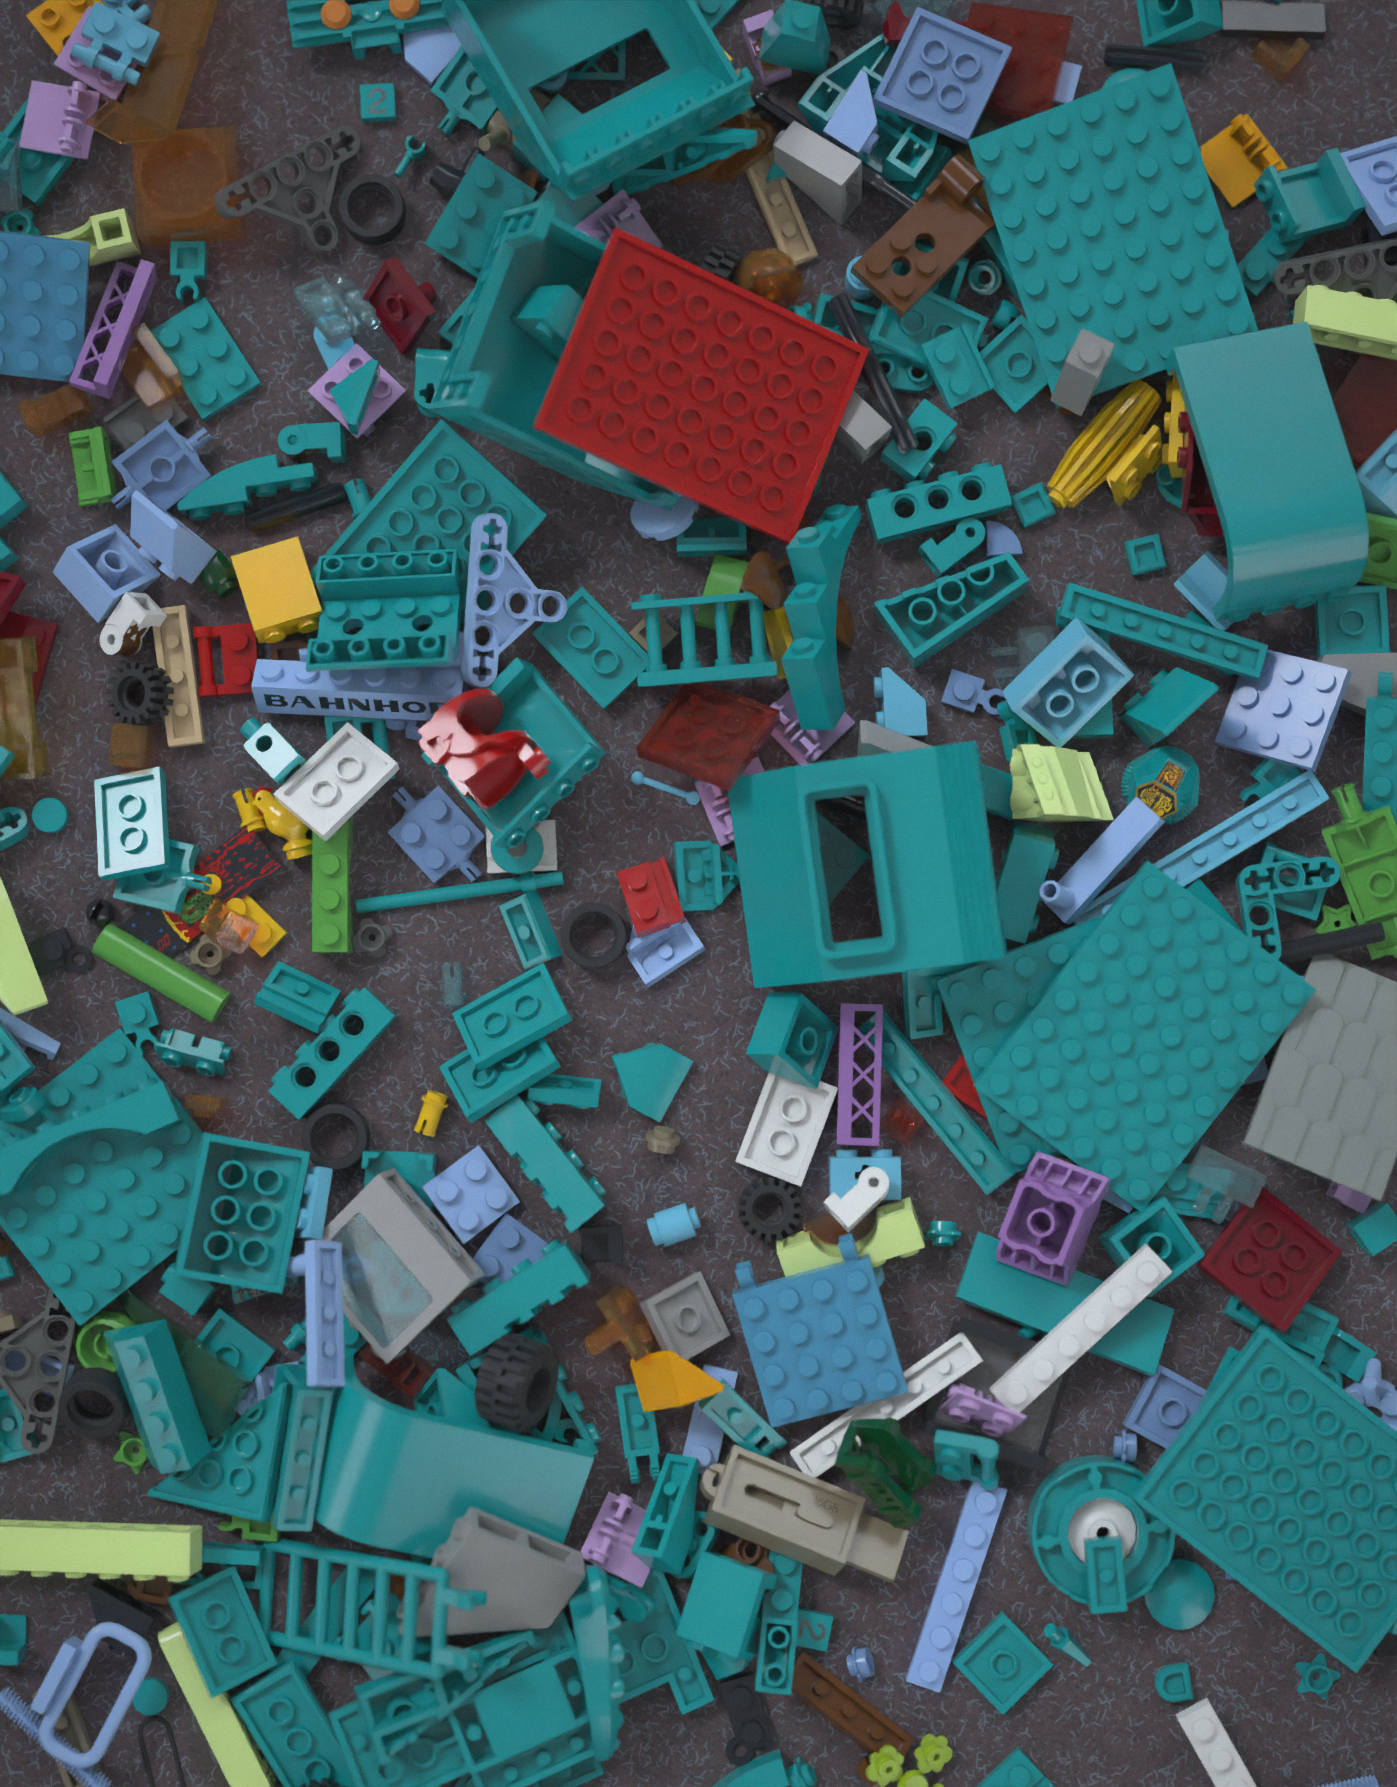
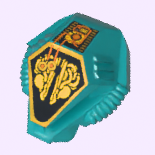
[1121,745,1200,825]

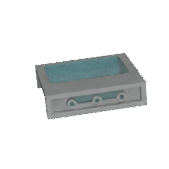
[299,1168,485,1364]

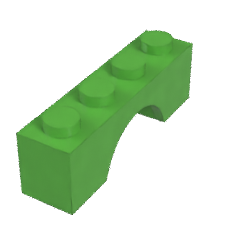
[312,815,353,953]

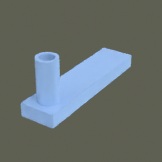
[1040,796,1165,925]
[286,1239,345,1388]

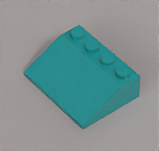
[173,1133,310,1294]

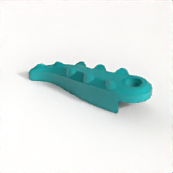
[569,1565,625,1762]

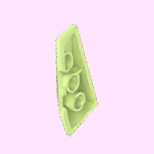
[0,877,48,1016]

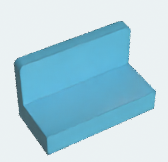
[1174,551,1233,631]

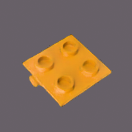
[26,0,105,56]
[1201,114,1288,208]

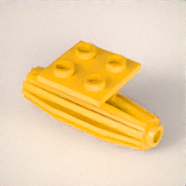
[1047,380,1163,509]

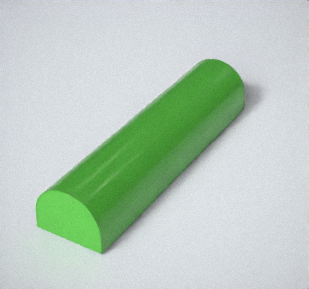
[92,923,232,1023]

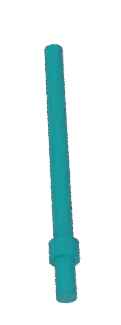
[355,871,564,913]

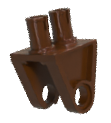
[672,114,776,187]

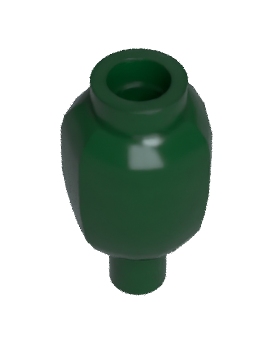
[198,537,237,598]

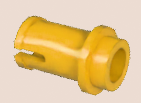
[232,788,267,833]
[414,1090,449,1137]

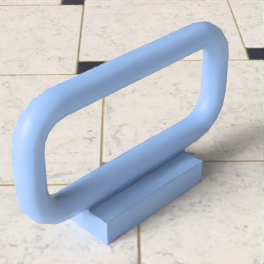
[30,1622,152,1768]

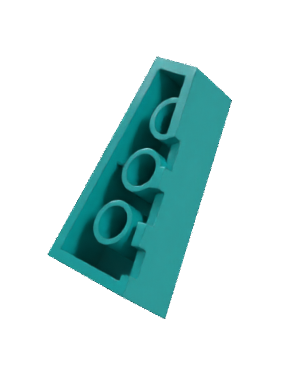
[484,1094,607,1233]
[447,1238,591,1356]

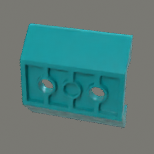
[305,549,462,672]

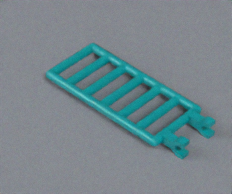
[258,1538,487,1680]

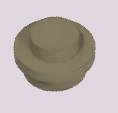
[645,1126,680,1154]

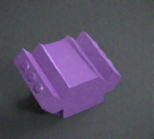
[996,1151,1110,1287]

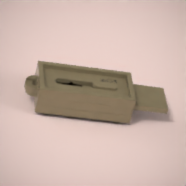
[700,1445,909,1583]

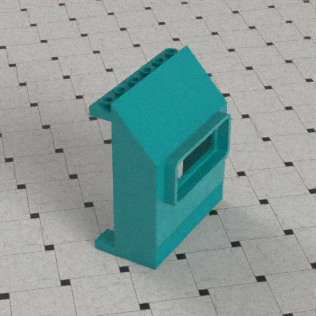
[441,0,755,201]
[429,200,681,511]
[726,741,1007,988]

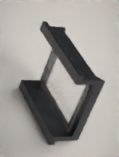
[921,1316,1082,1473]

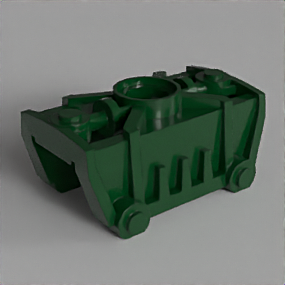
[835,1417,937,1528]

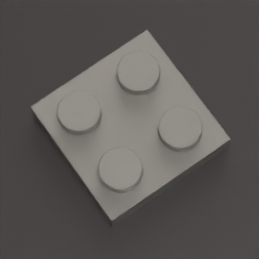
[639,1271,730,1360]

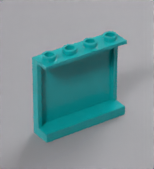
[421,657,606,850]

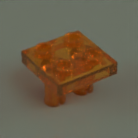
[584,1281,657,1362]

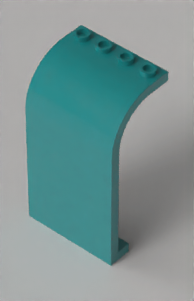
[1164,322,1369,622]
[313,1354,594,1558]

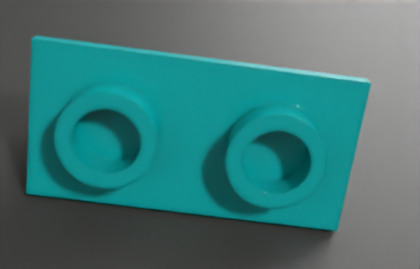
[155,1028,232,1076]

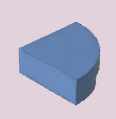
[985,521,1022,557]

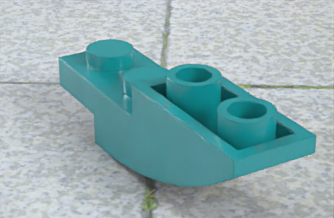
[177,454,319,521]
[755,1549,803,1695]

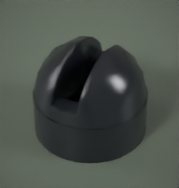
[86,899,115,927]

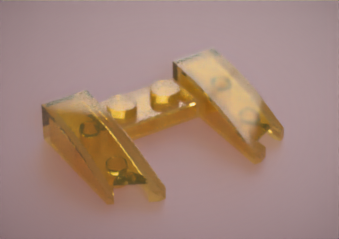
[0,636,49,780]

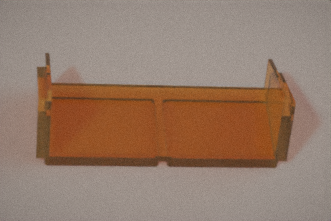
[85,0,219,144]

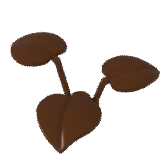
[740,512,854,650]

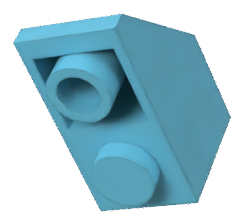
[873,667,928,739]

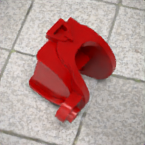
[417,688,551,809]

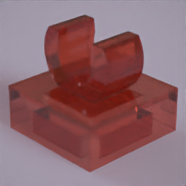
[880,1097,925,1146]

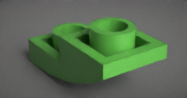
[696,554,749,630]

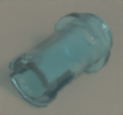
[439,962,467,1007]

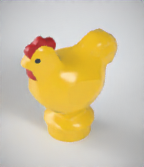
[251,786,312,860]

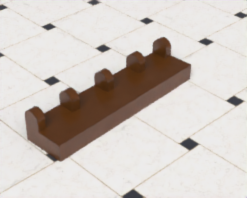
[791,1651,915,1757]

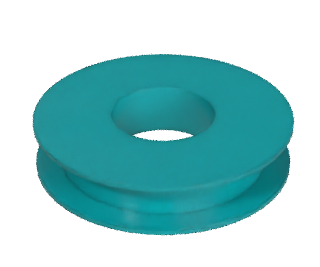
[491,827,544,874]

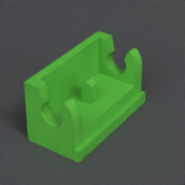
[69,426,117,507]

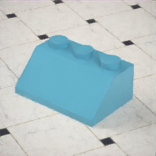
[1002,617,1134,748]

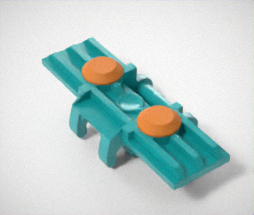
[286,0,450,60]

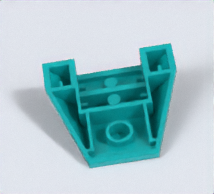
[798,33,938,181]

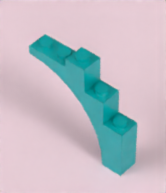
[781,504,862,730]

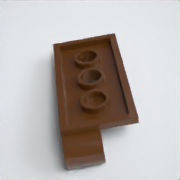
[851,154,996,318]

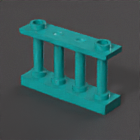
[631,590,780,687]

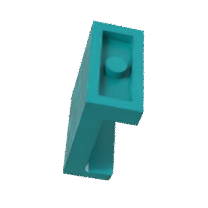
[1253,148,1366,244]
[676,1551,778,1664]

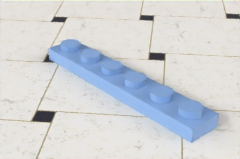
[906,1481,1007,1693]

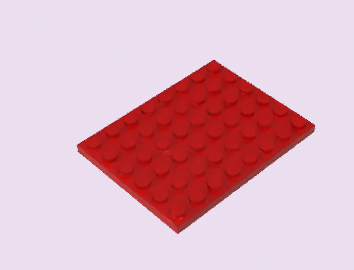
[532,227,869,545]

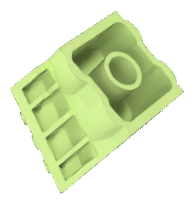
[1010,744,1114,823]

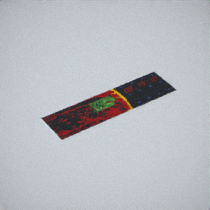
[119,825,282,957]

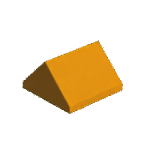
[630,1350,724,1412]

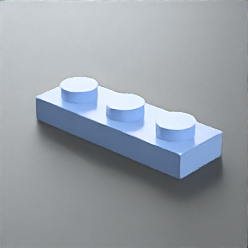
[682,1364,738,1474]

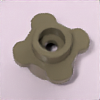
[190,933,232,975]

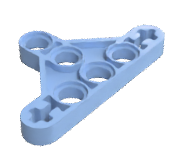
[461,513,567,687]

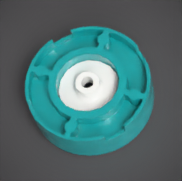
[1027,1455,1175,1605]

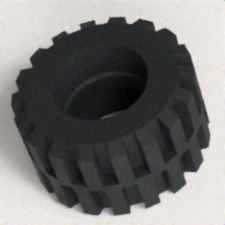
[474,1333,559,1433]

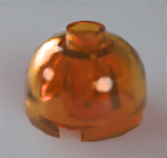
[734,248,804,304]

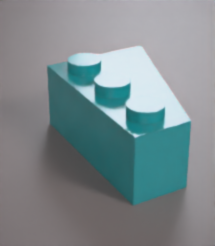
[995,819,1059,944]

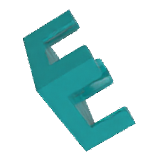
[359,1150,437,1223]
[333,1593,432,1680]

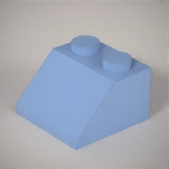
[130,490,217,584]
[52,524,161,623]

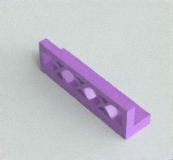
[69,259,157,399]
[837,1003,883,1146]

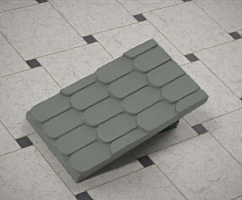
[1243,954,1397,1201]

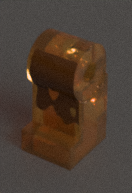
[17,384,92,438]

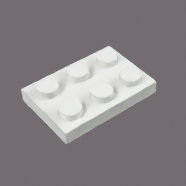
[273,722,399,842]
[735,1073,838,1186]

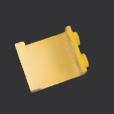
[231,536,322,644]

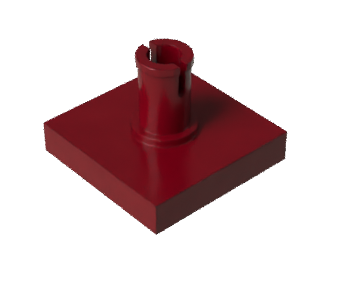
[362,256,437,355]

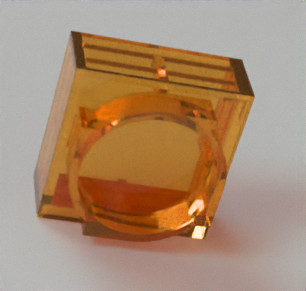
[130,126,248,248]

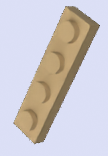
[152,605,205,748]

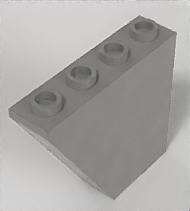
[397,1506,586,1637]

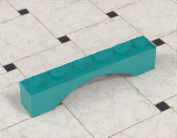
[0,1078,183,1198]

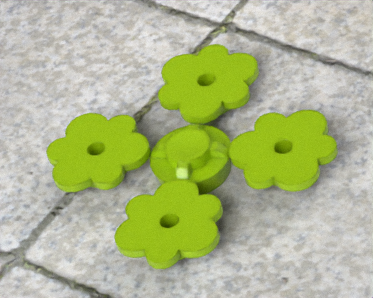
[866,1734,953,1787]

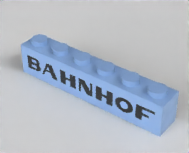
[251,659,468,721]

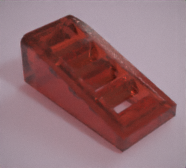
[358,1337,436,1399]

